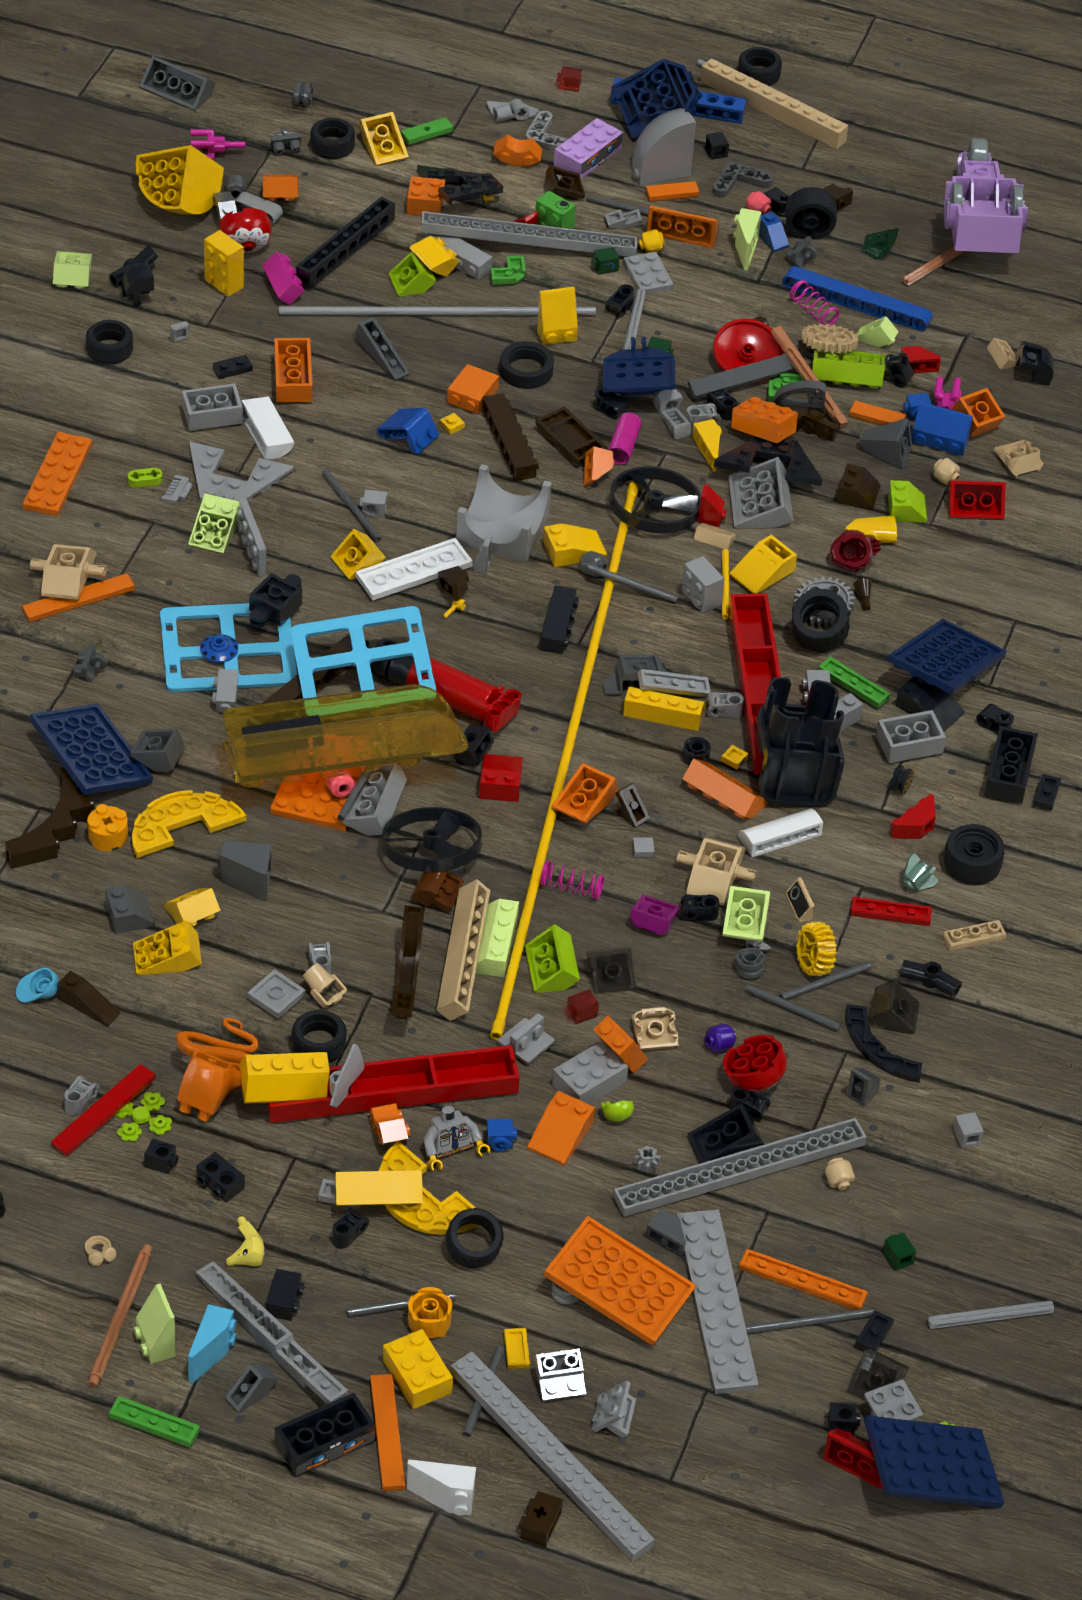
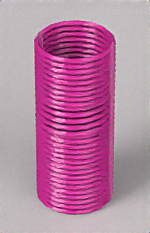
[608,413,642,465]

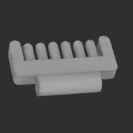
[162,475,193,505]

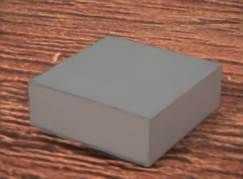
[170,321,189,343]
[633,837,655,857]

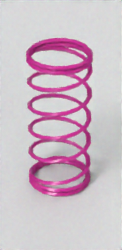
[790,280,839,326]
[540,861,604,900]

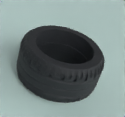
[738,47,782,86]
[310,118,355,159]
[86,320,133,364]
[292,1010,347,1063]
[445,1208,504,1268]

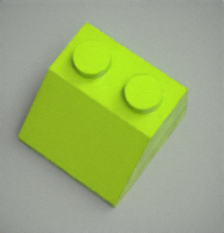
[388,251,436,297]
[888,480,927,523]

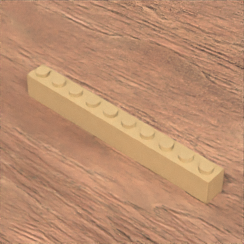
[700,58,848,149]

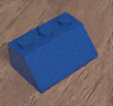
[912,402,973,456]

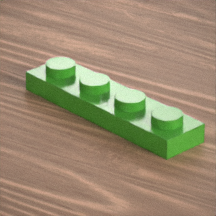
[818,657,891,709]
[109,1396,200,1448]

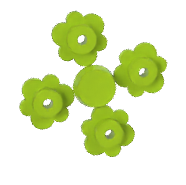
[114,1092,172,1142]

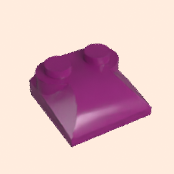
[630,895,680,935]

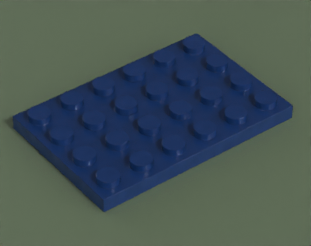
[887,619,1007,695]
[29,704,154,795]
[864,1415,1004,1508]

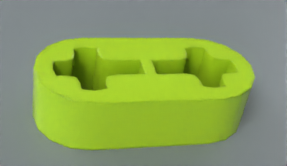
[128,468,163,488]

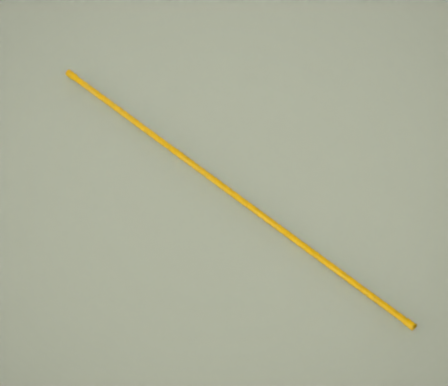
[490,482,639,1041]

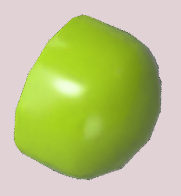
[601,1100,634,1122]

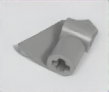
[487,99,539,122]
[330,1044,364,1108]

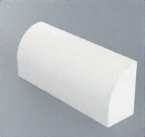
[241,396,295,460]
[737,808,823,858]

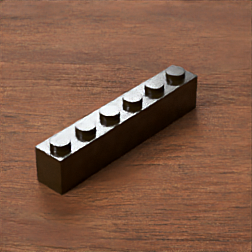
[483,393,539,481]

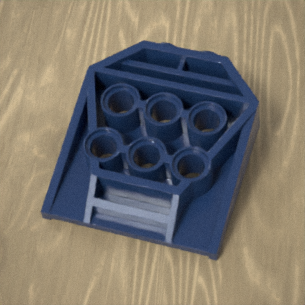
[611,59,700,141]
[603,337,675,396]

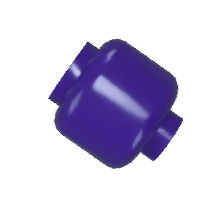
[704,1024,736,1053]

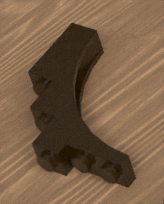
[5,767,95,869]

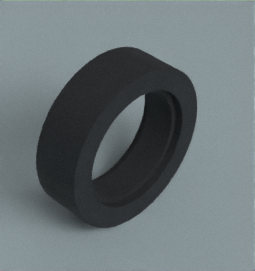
[500,341,554,389]

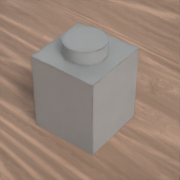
[953,1112,984,1148]

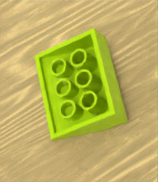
[812,348,885,389]

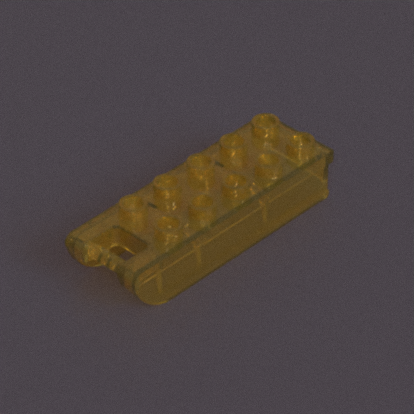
[223,684,468,787]

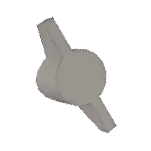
[745,940,771,952]

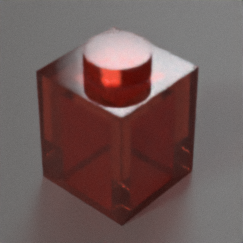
[557,66,582,92]
[565,989,599,1024]

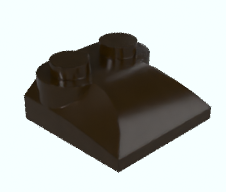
[545,165,585,198]

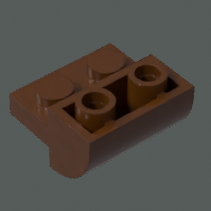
[411,871,464,913]

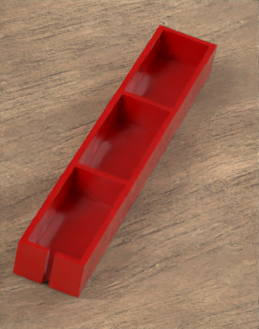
[729,593,781,775]
[266,1045,520,1123]

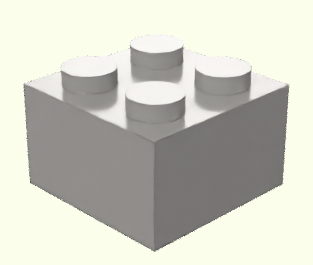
[682,556,724,613]

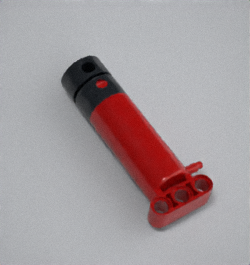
[370,637,522,732]

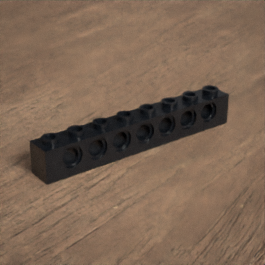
[296,196,395,289]

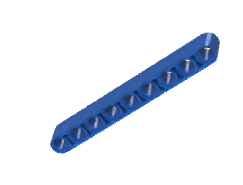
[782,266,933,331]

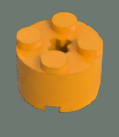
[87,804,128,852]
[408,1287,452,1338]

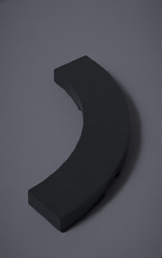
[846,1004,922,1083]

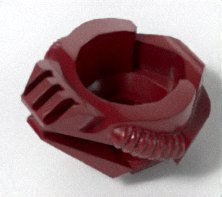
[830,530,881,572]

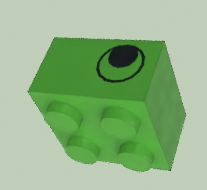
[535,191,576,229]

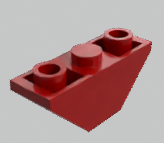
[890,794,936,839]

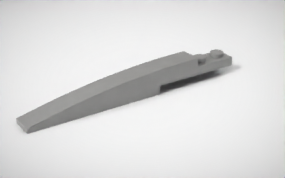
[196,1261,349,1404]

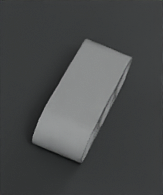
[235,192,283,225]

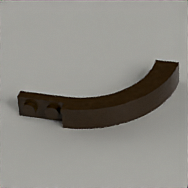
[391,905,425,1019]

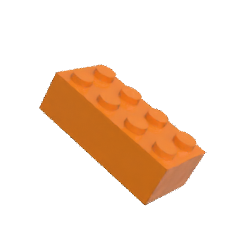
[274,338,313,402]

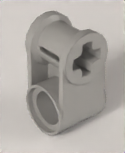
[686,403,721,429]
[706,692,744,718]
[308,941,331,975]
[64,1075,100,1116]

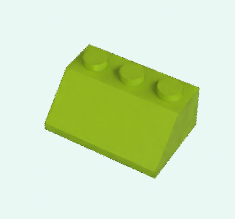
[525,924,580,993]

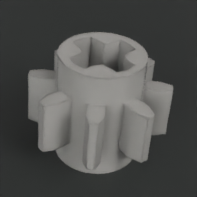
[634,1146,661,1173]

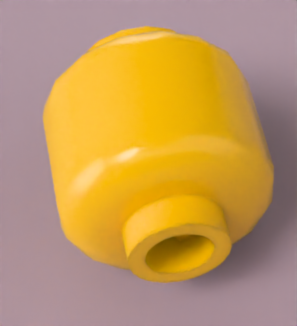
[639,229,665,253]

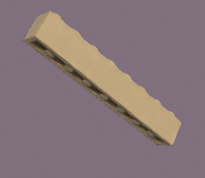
[437,879,490,1021]

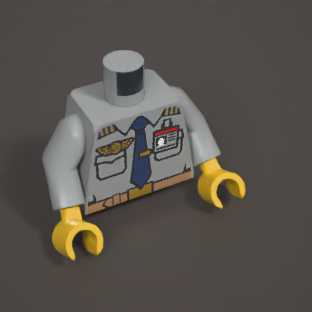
[423,1106,490,1171]

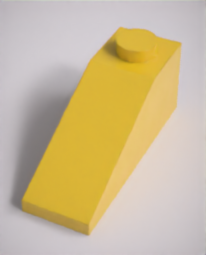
[692,419,722,472]

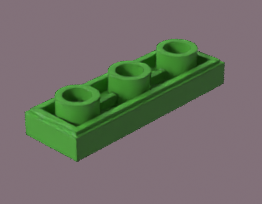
[401,117,453,145]

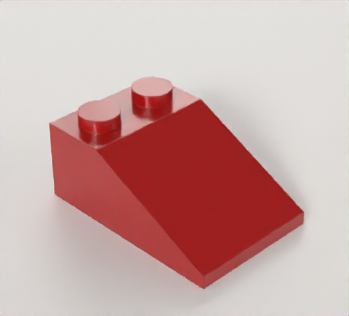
[479,754,523,802]

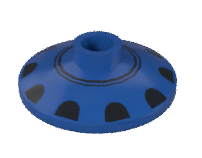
[200,634,238,663]

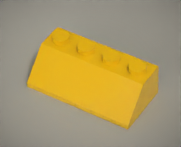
[623,687,707,731]
[239,1052,330,1104]

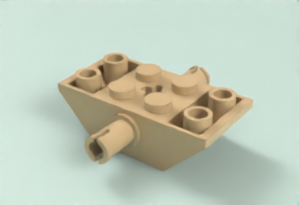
[30,544,107,600]
[677,838,757,906]

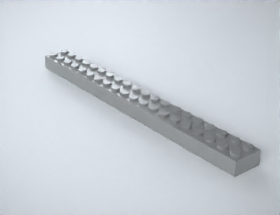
[421,211,637,257]
[613,1118,867,1217]
[450,1351,655,1562]

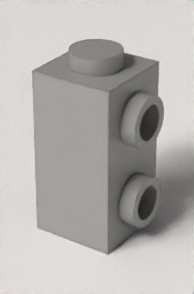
[212,669,238,713]

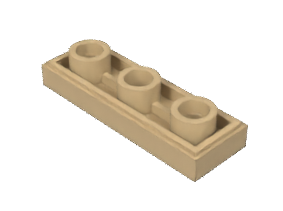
[942,920,1006,951]

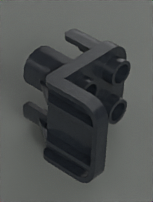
[757,677,844,807]

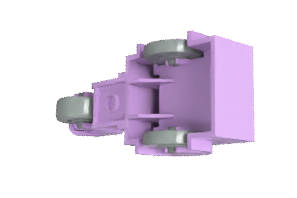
[944,138,1028,253]

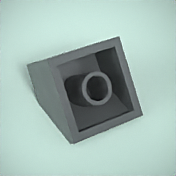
[130,729,185,772]
[105,885,155,934]

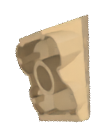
[994,440,1044,478]
[631,1007,679,1051]

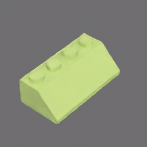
[476,899,519,978]

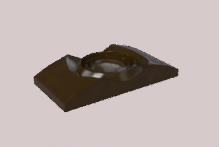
[535,406,608,464]

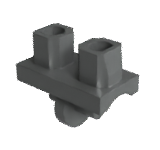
[270,127,302,155]
[786,236,817,268]
[73,644,107,682]

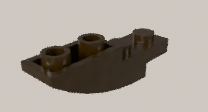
[776,404,838,442]

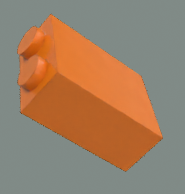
[447,364,499,414]
[593,1015,648,1073]

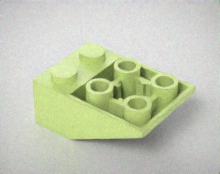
[188,493,239,554]

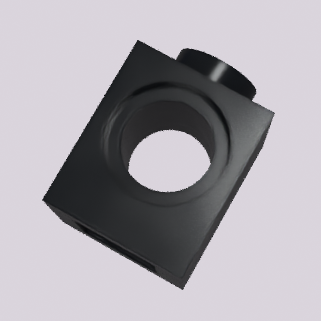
[705,132,729,160]
[144,1138,179,1174]
[828,1402,861,1435]

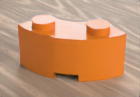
[493,135,542,166]
[369,1103,410,1144]

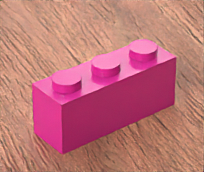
[262,251,304,305]

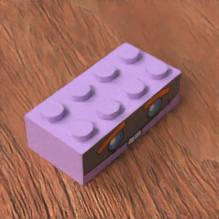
[554,118,623,179]

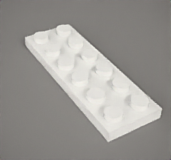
[355,538,473,601]

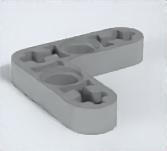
[525,111,568,152]

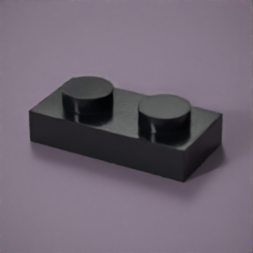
[213,355,253,379]
[1033,774,1061,811]
[855,1310,894,1355]

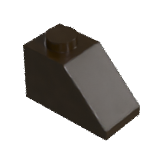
[438,566,469,601]

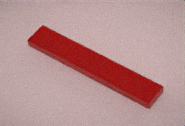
[51,1064,156,1157]

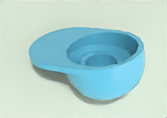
[16,968,59,1003]

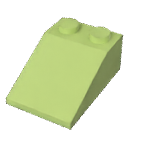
[733,208,761,271]
[53,251,92,289]
[722,886,770,942]
[133,1284,176,1364]

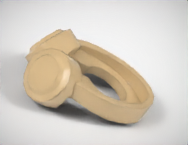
[85,1236,116,1266]

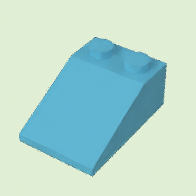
[188,1304,237,1383]

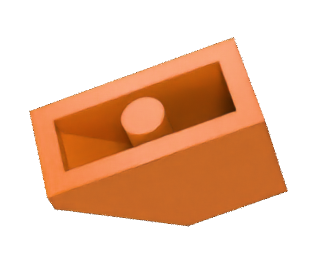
[584,446,614,487]

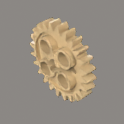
[801,323,859,354]

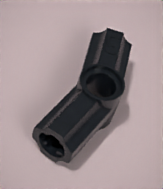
[109,246,158,287]
[900,960,962,997]

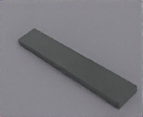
[688,354,792,399]

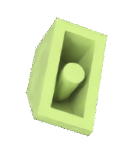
[857,316,898,348]

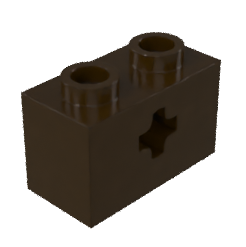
[518,1491,563,1548]

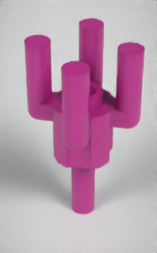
[190,129,245,160]
[934,377,962,410]

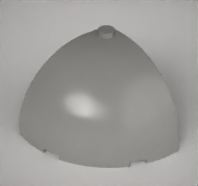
[632,108,696,185]

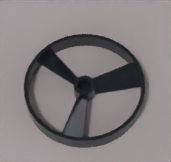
[609,466,701,534]
[382,807,482,872]

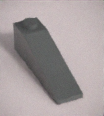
[355,317,410,381]

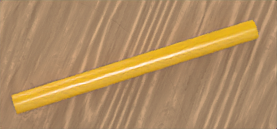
[722,549,729,619]

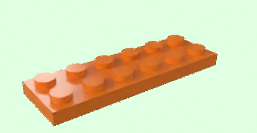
[23,432,93,516]

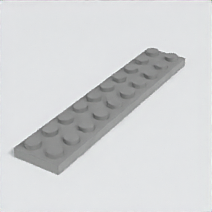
[677,1209,759,1394]

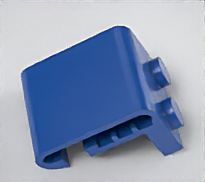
[376,408,439,454]

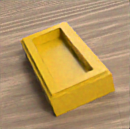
[504,1328,530,1370]

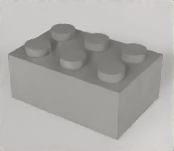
[182,383,243,431]
[876,710,946,763]
[552,1041,628,1105]

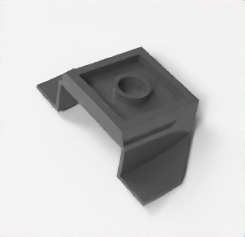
[603,654,670,695]

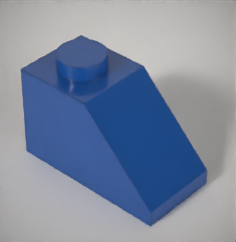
[759,212,789,252]

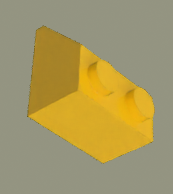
[410,236,460,277]
[330,529,386,580]
[163,888,221,926]

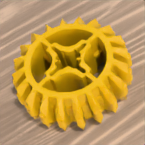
[796,922,837,976]

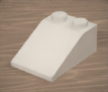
[407,1459,476,1516]

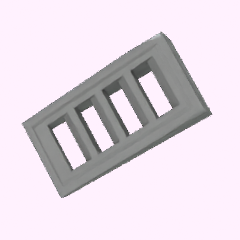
[660,408,691,439]
[472,534,492,574]

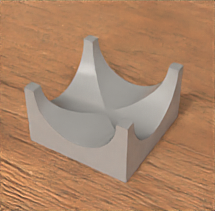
[456,464,552,562]

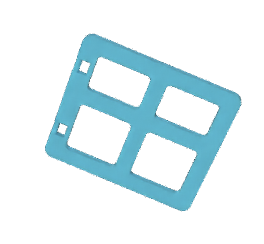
[160,603,297,692]
[291,606,437,718]

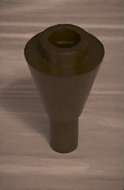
[853,577,872,611]

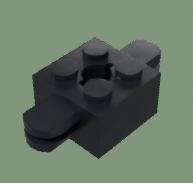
[249,573,302,628]

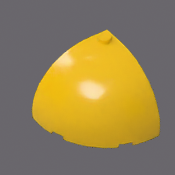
[136,145,224,215]

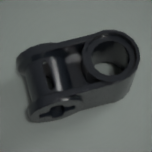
[763,187,790,217]
[605,284,634,317]
[885,353,914,388]
[593,387,628,419]
[706,388,737,420]
[976,704,1014,735]
[681,894,719,921]
[729,1086,771,1121]
[332,1208,370,1249]

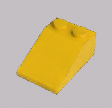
[359,112,409,166]
[537,287,578,345]
[543,523,608,568]

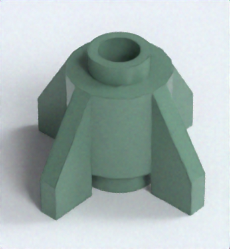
[903,852,939,891]

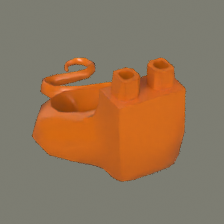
[176,1018,259,1122]

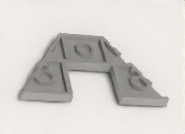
[189,442,294,503]

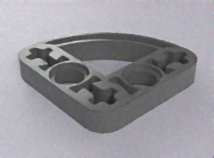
[773,380,827,413]

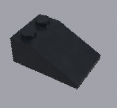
[896,676,965,732]
[687,1103,765,1163]

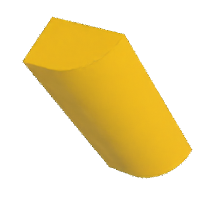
[335,1170,423,1206]

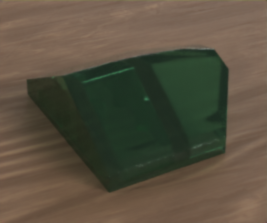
[862,228,899,259]

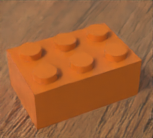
[731,397,798,443]

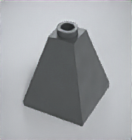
[859,418,912,470]

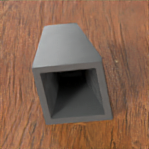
[217,840,271,901]

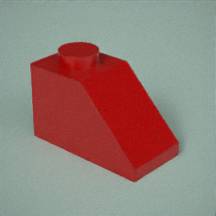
[901,346,941,374]
[698,484,727,527]

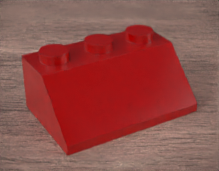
[948,480,1006,519]
[823,1428,883,1490]

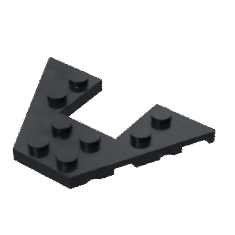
[417,165,503,205]
[714,437,822,486]

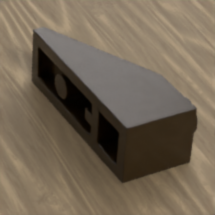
[57,971,120,1027]

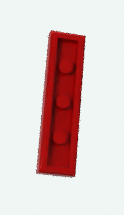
[850,896,932,926]

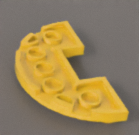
[132,790,246,858]
[379,1141,479,1235]

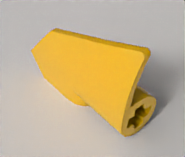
[845,516,897,543]

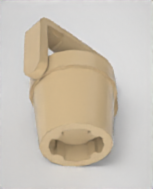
[302,963,347,1008]

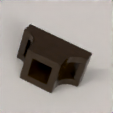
[823,183,853,211]

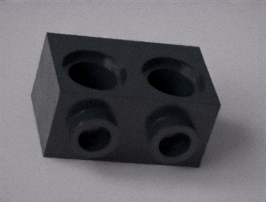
[196,1152,245,1203]

